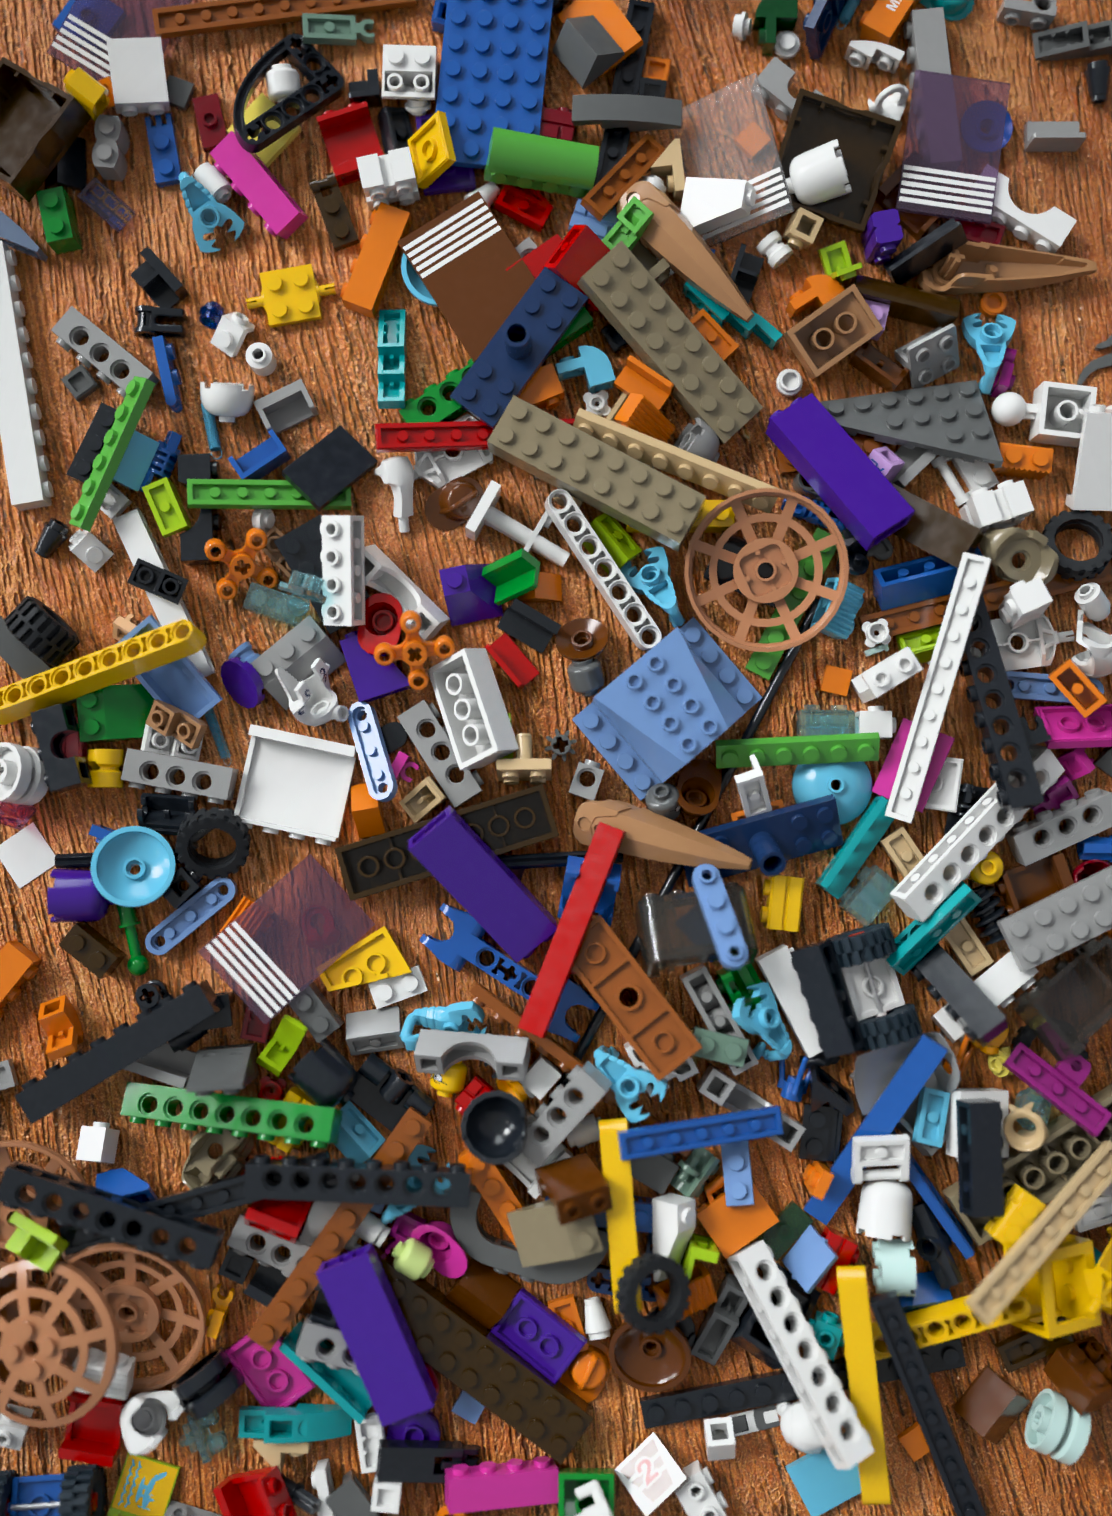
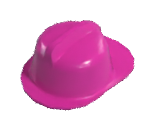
[410,1220,468,1278]

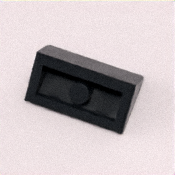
[377,106,413,155]

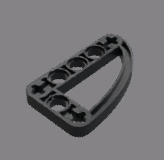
[233,34,344,153]

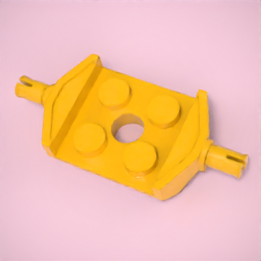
[1083,1227,1112,1321]

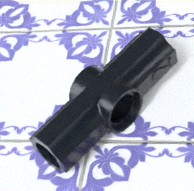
[912,1201,963,1290]

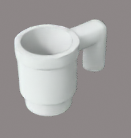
[344,1211,391,1252]
[575,1480,613,1516]

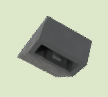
[186,1043,259,1097]

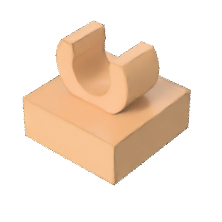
[112,614,136,641]

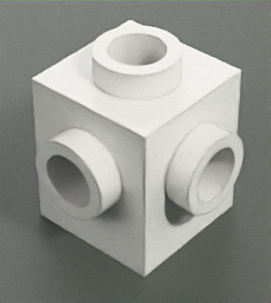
[0,1403,34,1451]

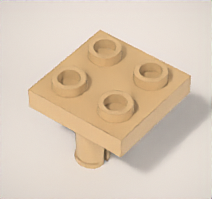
[496,733,552,785]

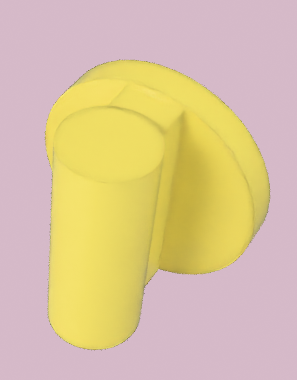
[988,1046,1014,1077]

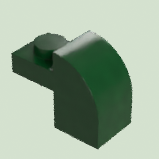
[752,0,798,56]

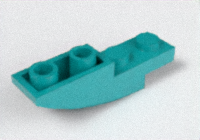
[239,1403,352,1443]

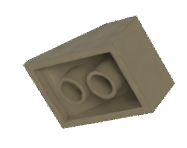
[506,1199,603,1267]

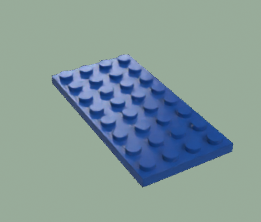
[436,0,554,169]

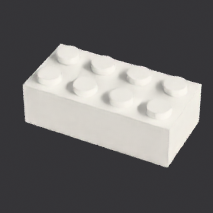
[427,648,519,770]

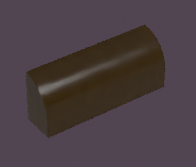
[850,274,960,328]
[890,482,984,568]

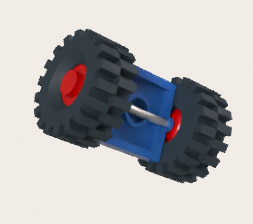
[0,1464,107,1516]

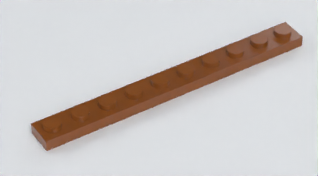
[152,0,417,39]
[858,558,1112,644]
[469,980,691,1157]
[247,1106,432,1352]

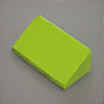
[896,624,942,664]

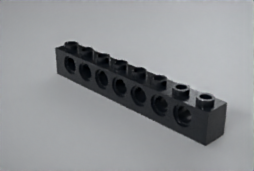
[943,594,1044,813]
[244,1154,472,1208]
[0,1162,226,1270]

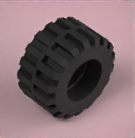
[4,596,80,666]

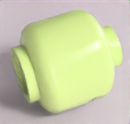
[392,1238,435,1281]

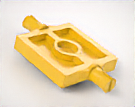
[246,264,336,328]

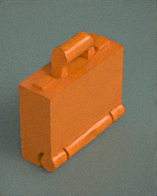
[695,1174,779,1259]

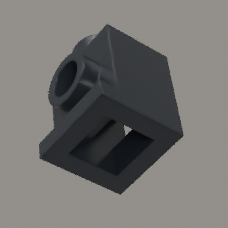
[163,867,204,909]

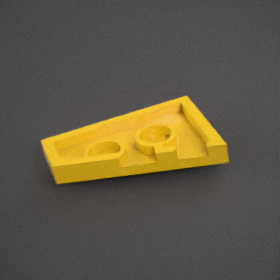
[315,926,413,992]

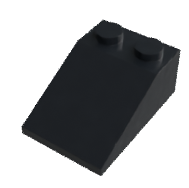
[730,1263,821,1369]

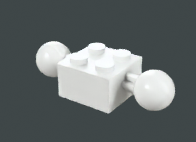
[991,381,1112,448]

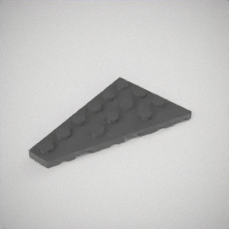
[820,380,1003,468]

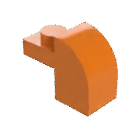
[786,274,845,319]
[38,994,84,1061]

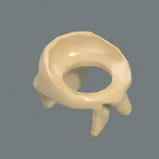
[1003,1102,1049,1152]

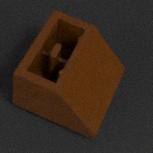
[1043,1336,1112,1416]

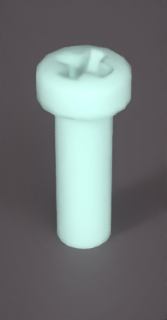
[864,644,889,657]

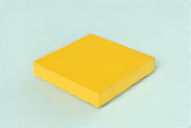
[407,111,456,189]

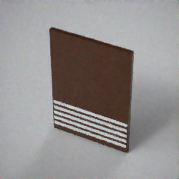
[397,191,535,362]

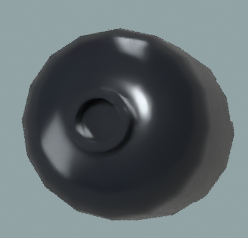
[287,1038,358,1108]

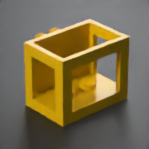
[1003,1233,1102,1339]

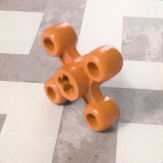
[204,528,279,600]
[374,610,455,690]

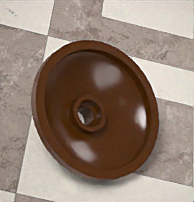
[609,1316,691,1392]

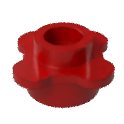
[258,1076,287,1101]

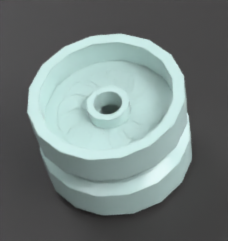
[1025,1389,1091,1465]

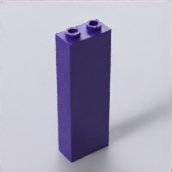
[765,393,915,551]
[408,806,557,963]
[316,1243,437,1427]

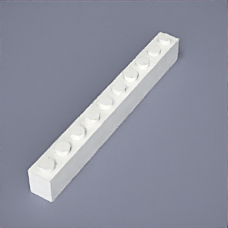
[0,241,54,511]

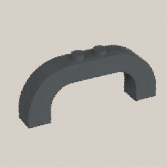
[450,1184,609,1284]

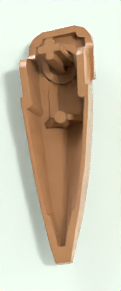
[616,181,754,323]
[917,241,1097,295]
[573,799,753,870]

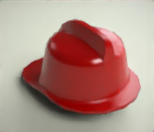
[357,593,403,655]

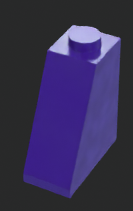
[340,631,411,703]

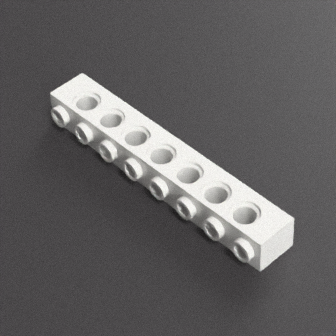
[890,745,1065,922]
[727,1240,875,1470]

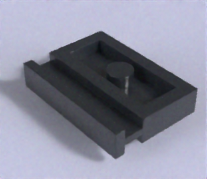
[798,1102,843,1162]

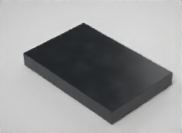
[282,425,378,512]

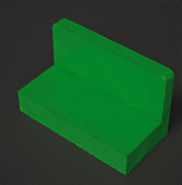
[482,548,540,606]

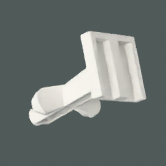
[465,480,571,567]

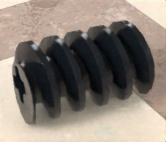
[970,885,1007,945]

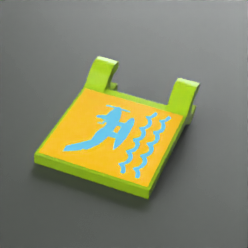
[107,1452,181,1516]

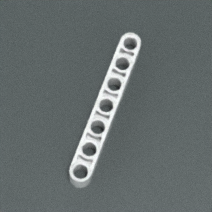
[545,489,662,650]
[113,508,215,677]

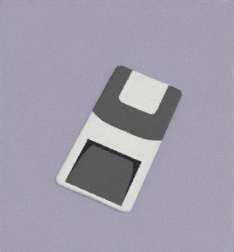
[728,1405,780,1437]

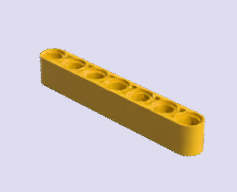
[598,1118,643,1314]
[843,1287,1031,1361]

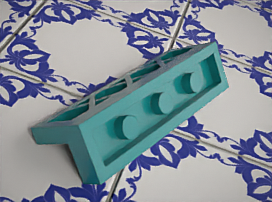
[815,796,895,899]
[886,880,982,976]
[279,1318,373,1425]

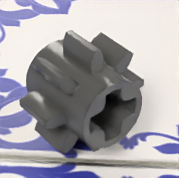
[544,729,577,762]

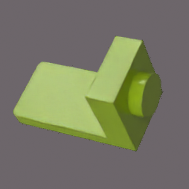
[818,240,863,283]
[256,1014,308,1077]

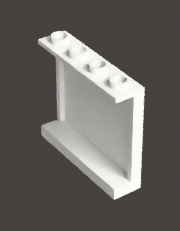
[1065,404,1112,511]
[234,724,358,846]

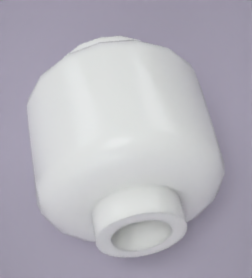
[265,63,301,103]

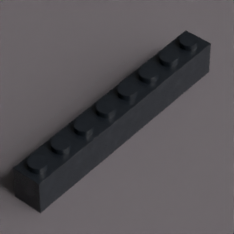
[15,980,223,1124]

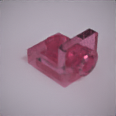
[0,802,36,830]

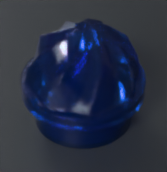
[199,301,225,330]

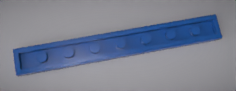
[803,1033,948,1226]

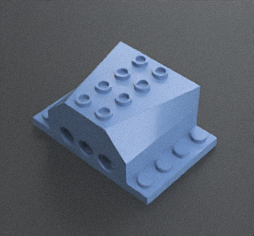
[572,617,763,801]

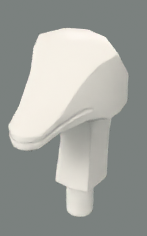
[374,456,414,533]

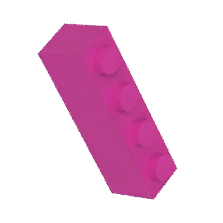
[210,131,309,240]
[445,1456,559,1514]

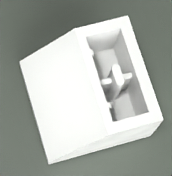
[382,45,438,100]

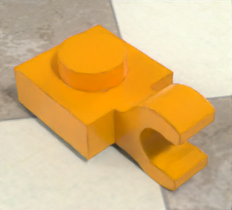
[206,1283,235,1339]

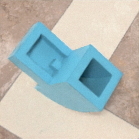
[556,345,616,394]

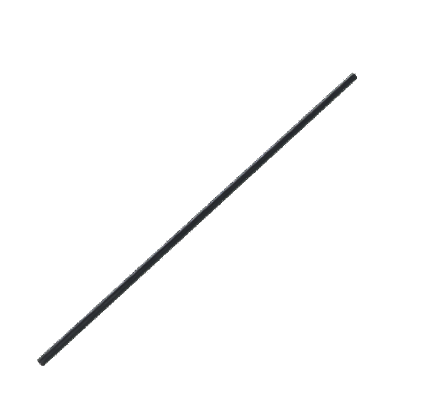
[546,598,819,1109]

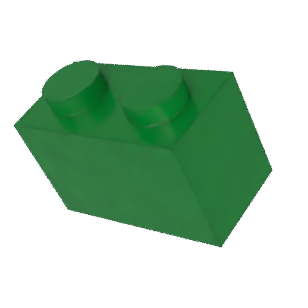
[36,186,83,255]

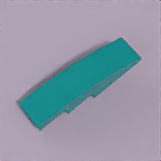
[682,282,783,350]
[377,309,406,409]

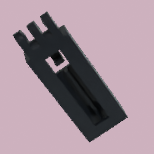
[376,1439,480,1483]

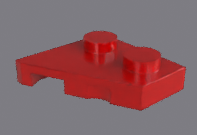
[494,184,553,233]

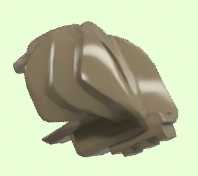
[980,527,1059,585]
[181,1116,255,1189]

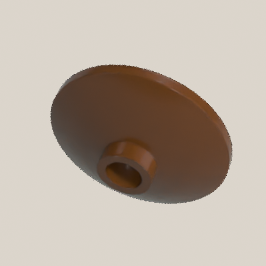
[555,618,609,661]

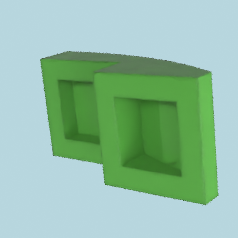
[601,196,654,251]

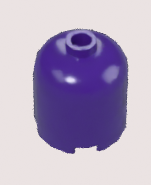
[47,869,114,923]

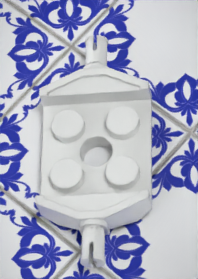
[413,414,493,489]
[970,614,1075,671]

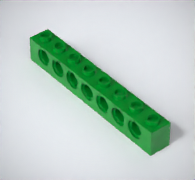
[399,307,593,423]
[120,1082,343,1149]

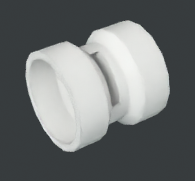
[756,230,793,269]

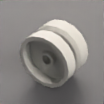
[0,742,49,806]

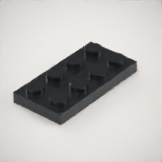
[274,514,370,634]

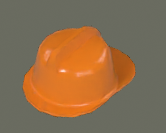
[560,1340,612,1403]

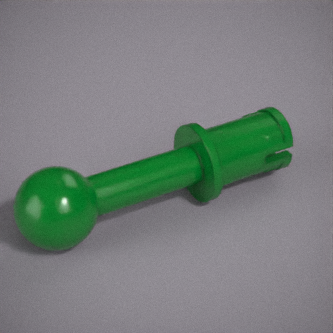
[116,905,149,976]

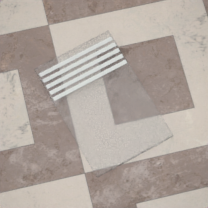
[673,73,794,248]

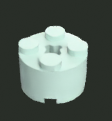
[872,1239,917,1297]

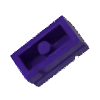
[861,209,903,265]

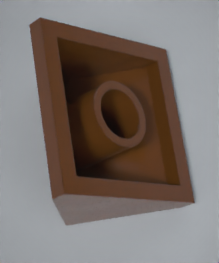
[445,1258,521,1330]
[953,1365,1030,1445]

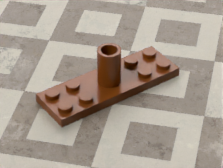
[572,914,702,1082]

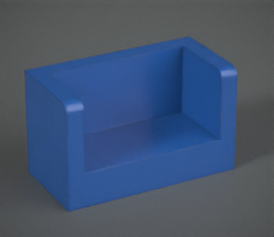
[228,429,292,480]

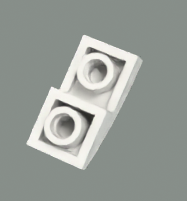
[844,40,905,74]
[140,724,203,761]

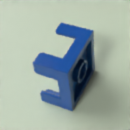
[557,855,622,927]

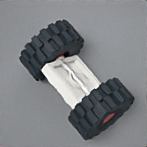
[826,923,923,1051]

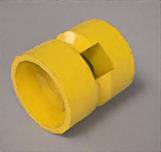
[87,749,124,788]

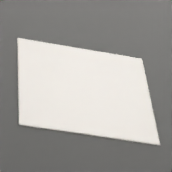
[0,822,55,889]

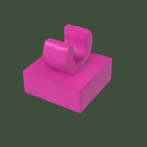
[1057,748,1096,781]
[392,751,420,782]

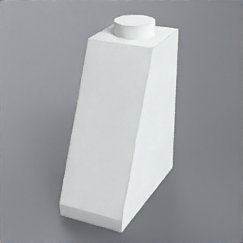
[680,177,756,235]

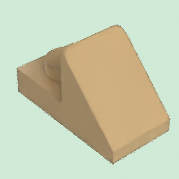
[650,138,685,202]
[253,1438,313,1473]

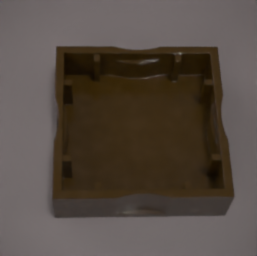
[0,57,91,202]
[762,88,903,234]

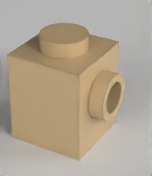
[782,207,824,250]

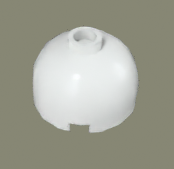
[200,382,255,422]

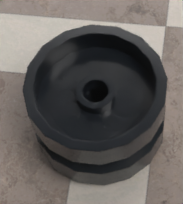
[172,1347,245,1421]

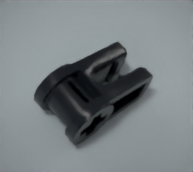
[134,305,186,339]

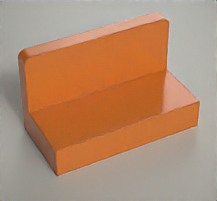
[613,355,674,411]

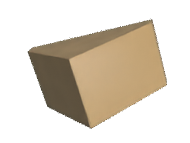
[399,776,448,823]

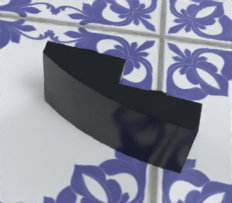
[127,558,189,605]

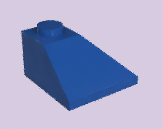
[96,1168,157,1213]

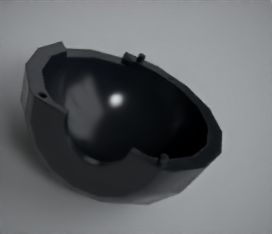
[460,1090,527,1165]

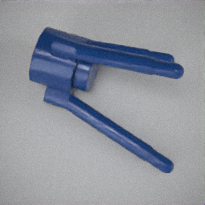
[777,1057,810,1102]

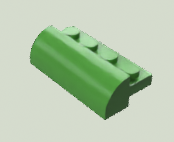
[484,127,599,198]

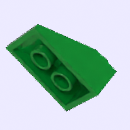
[76,684,155,744]
[558,1468,614,1516]

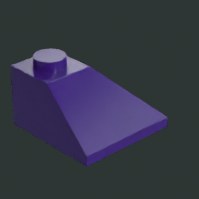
[439,564,503,627]

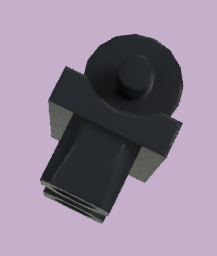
[835,529,869,576]

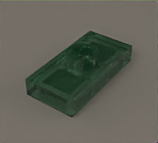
[756,1200,813,1261]

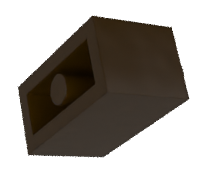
[58,922,126,979]

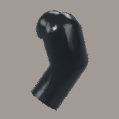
[799,1051,840,1069]

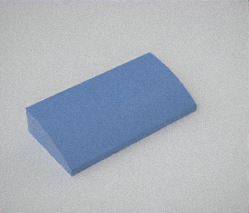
[116,614,223,719]

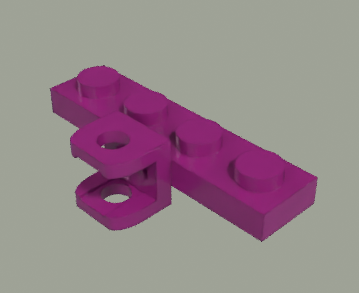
[1002,1042,1112,1137]

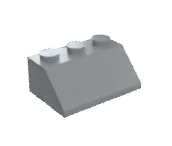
[250,615,346,711]

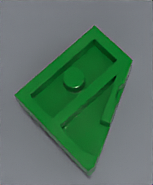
[714,967,746,1013]

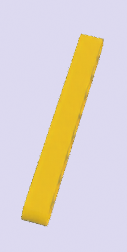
[0,619,206,725]
[836,1265,891,1505]

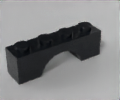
[178,453,222,566]

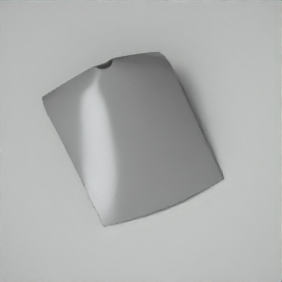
[854,1032,961,1115]

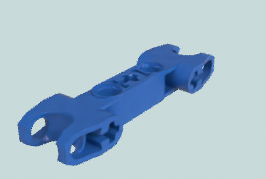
[419,902,600,1043]

